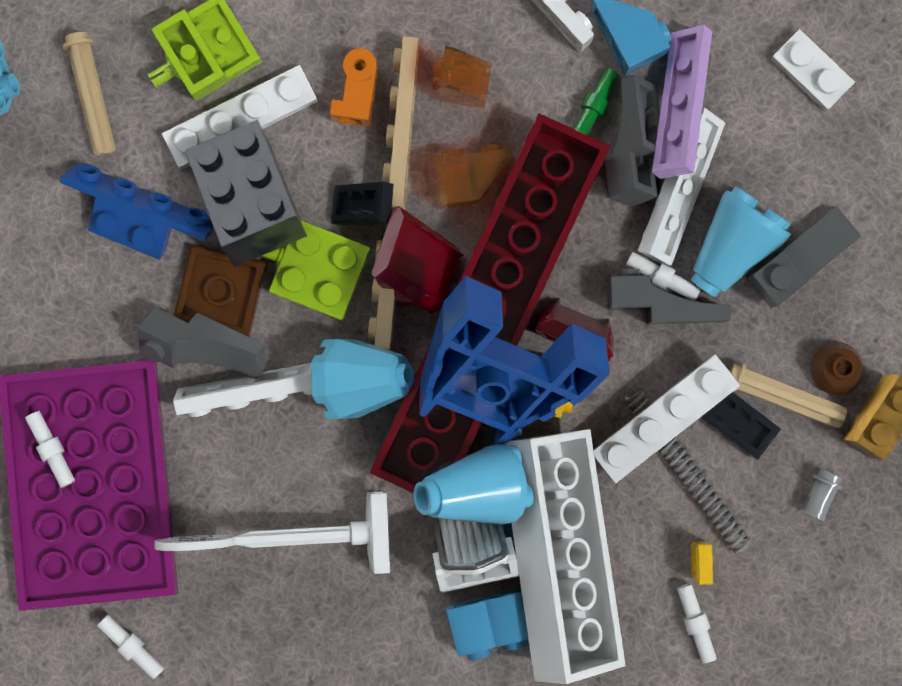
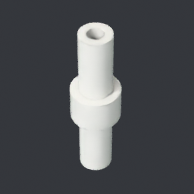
[626,252,701,301]
[25,411,75,488]
[677,583,717,664]
[97,614,164,680]

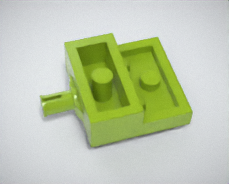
[148,0,262,102]
[262,221,371,321]

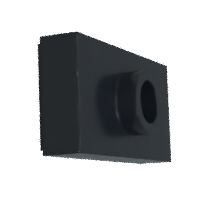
[331,181,394,226]
[700,392,781,460]

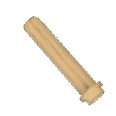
[63,32,116,156]
[729,363,847,428]

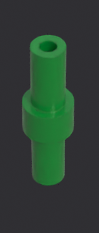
[573,68,619,135]

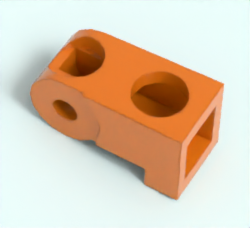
[330,48,378,127]

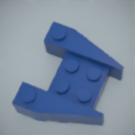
[420,276,609,445]

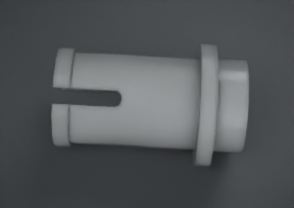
[801,468,843,521]

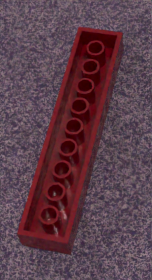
[370,113,610,494]

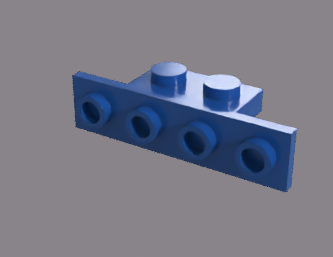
[60,163,215,260]

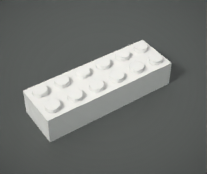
[503,429,626,684]

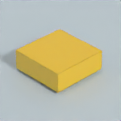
[690,541,713,585]

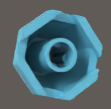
[311,339,414,419]

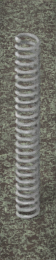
[623,391,751,554]

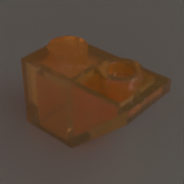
[432,46,492,109]
[434,144,513,209]

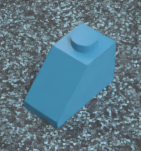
[590,0,672,76]

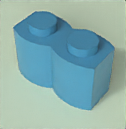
[446,587,529,660]

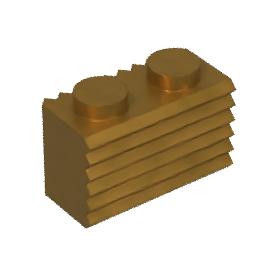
[842,374,902,460]

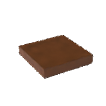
[174,245,267,337]

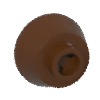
[810,342,864,395]

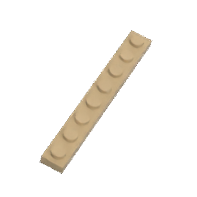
[368,36,420,351]

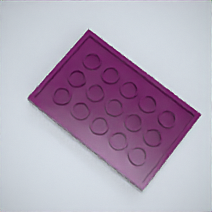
[0,360,179,611]

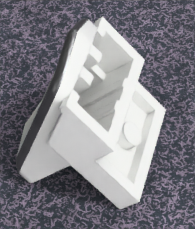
[433,518,519,593]

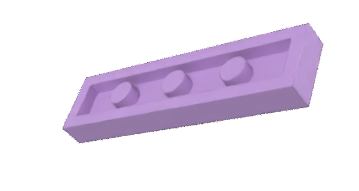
[652,24,712,179]

